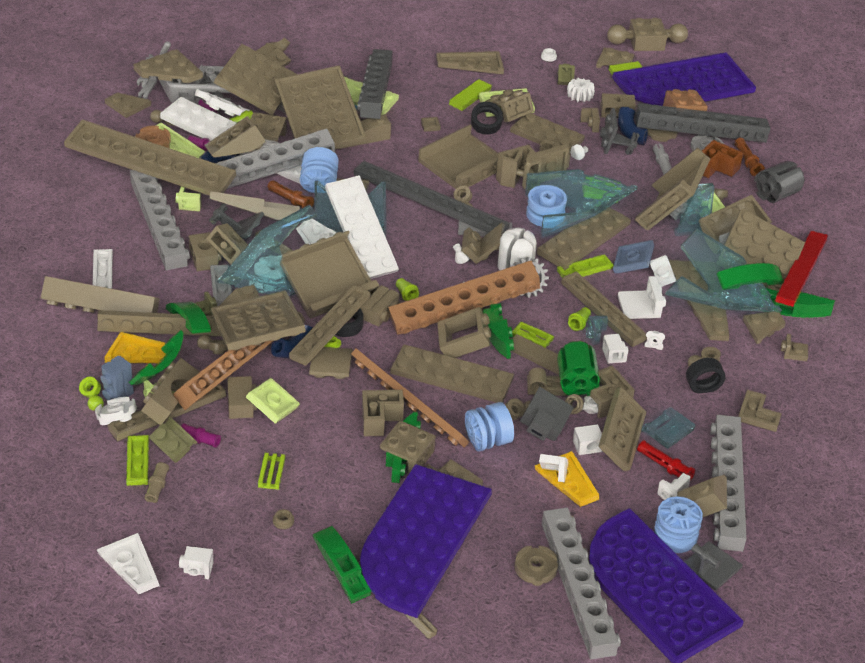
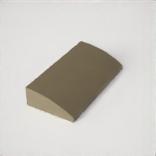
[699,195,772,254]

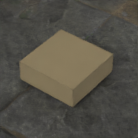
[421,117,441,132]

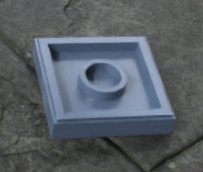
[613,240,654,273]

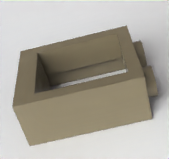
[437,307,492,358]

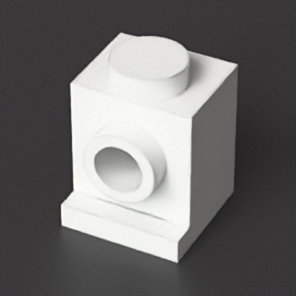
[602,334,628,364]
[179,546,213,579]

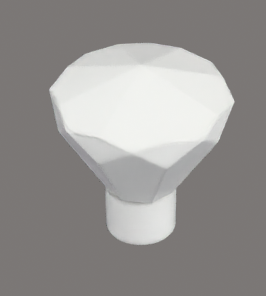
[570,144,588,160]
[453,244,470,264]

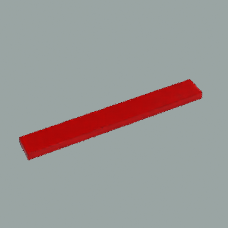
[775,231,828,307]

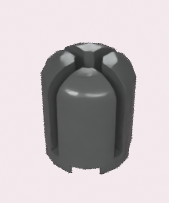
[754,161,805,203]

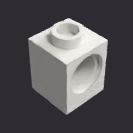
[573,424,602,455]

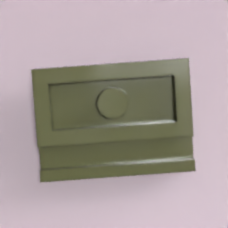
[149,416,197,463]

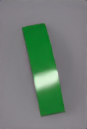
[717,263,784,290]
[166,302,211,334]
[129,330,184,385]

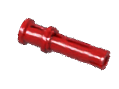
[637,440,696,480]

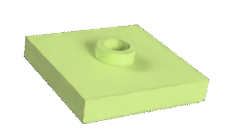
[246,378,300,424]

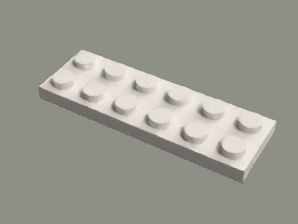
[325,176,399,279]

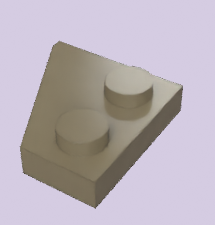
[596,47,635,68]
[105,93,151,118]
[743,310,786,344]

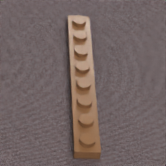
[351,348,469,447]

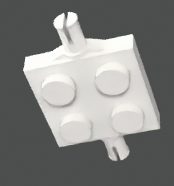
[195,89,250,116]

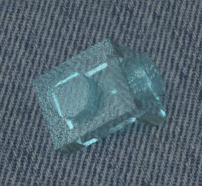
[586,316,608,345]

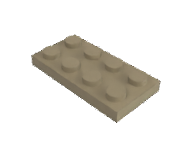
[510,113,585,154]
[598,387,646,471]

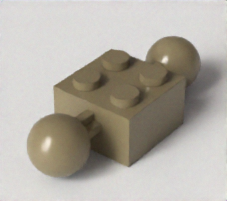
[607,18,688,51]

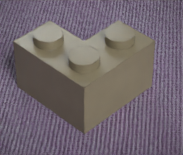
[362,390,404,436]

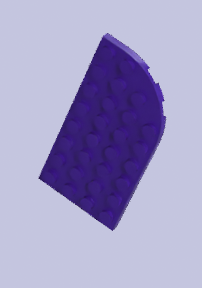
[612,52,756,106]
[360,464,492,618]
[589,508,744,663]

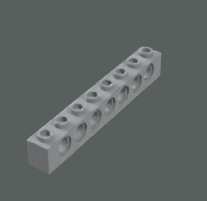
[203,129,335,195]
[130,170,190,270]
[710,415,746,552]
[542,508,621,660]

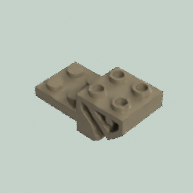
[496,144,569,190]

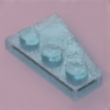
[674,183,715,236]

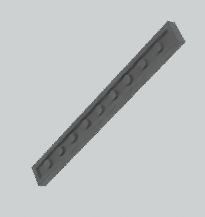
[354,161,510,233]

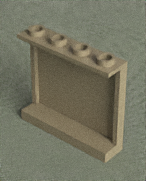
[418,125,498,189]
[635,147,710,230]
[280,230,379,319]

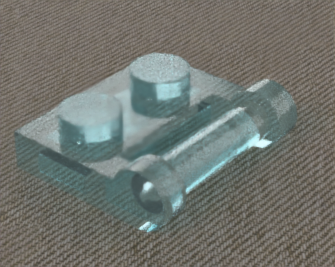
[641,407,695,449]

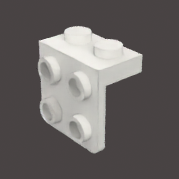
[617,276,666,319]

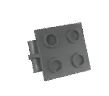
[600,108,640,155]
[209,204,264,239]
[685,541,743,591]

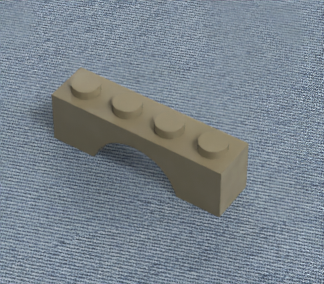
[141,358,200,425]

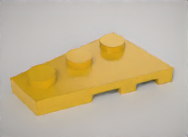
[104,332,166,363]
[535,451,599,507]

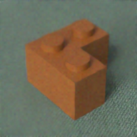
[702,140,743,178]

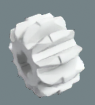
[567,78,595,103]

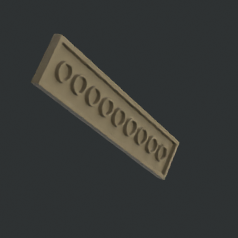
[64,120,236,196]

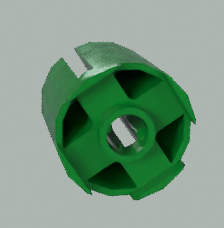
[557,341,600,396]

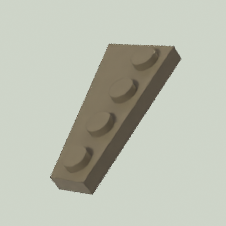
[436,51,504,75]

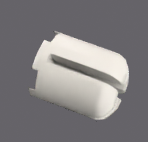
[497,227,537,270]

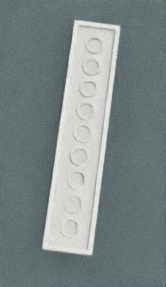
[160,97,302,184]

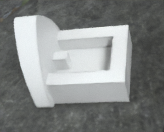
[539,454,569,482]

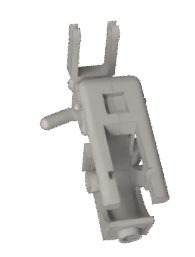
[137,41,231,105]

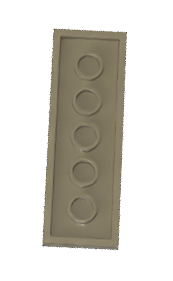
[537,204,631,270]
[390,344,514,403]

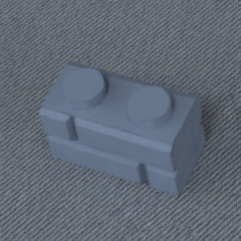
[101,356,134,400]

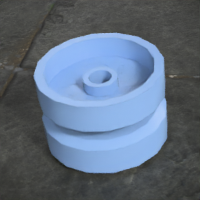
[526,185,567,227]

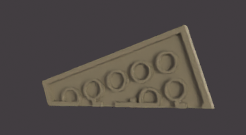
[669,260,729,341]

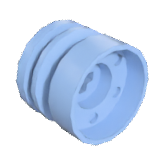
[300,147,339,194]
[465,402,514,451]
[654,496,703,553]

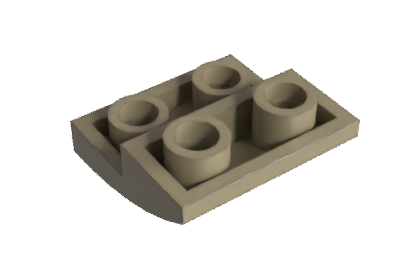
[309,347,353,379]

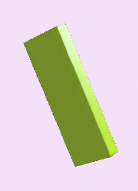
[449,79,492,111]
[557,254,614,278]
[126,435,149,486]

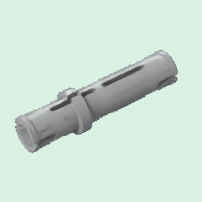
[653,143,672,175]

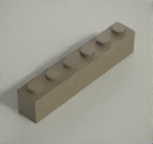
[41,276,160,313]

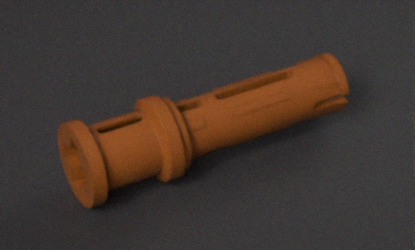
[734,138,765,176]
[267,180,314,211]

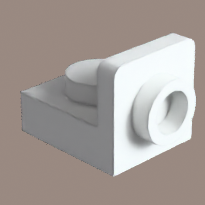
[650,255,676,287]
[658,473,690,500]

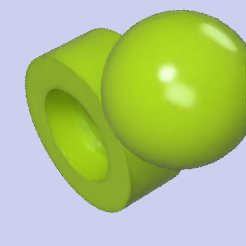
[79,377,104,411]

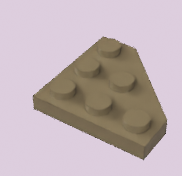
[133,49,203,83]

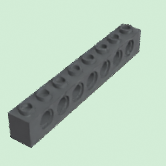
[357,49,393,119]
[634,103,770,143]

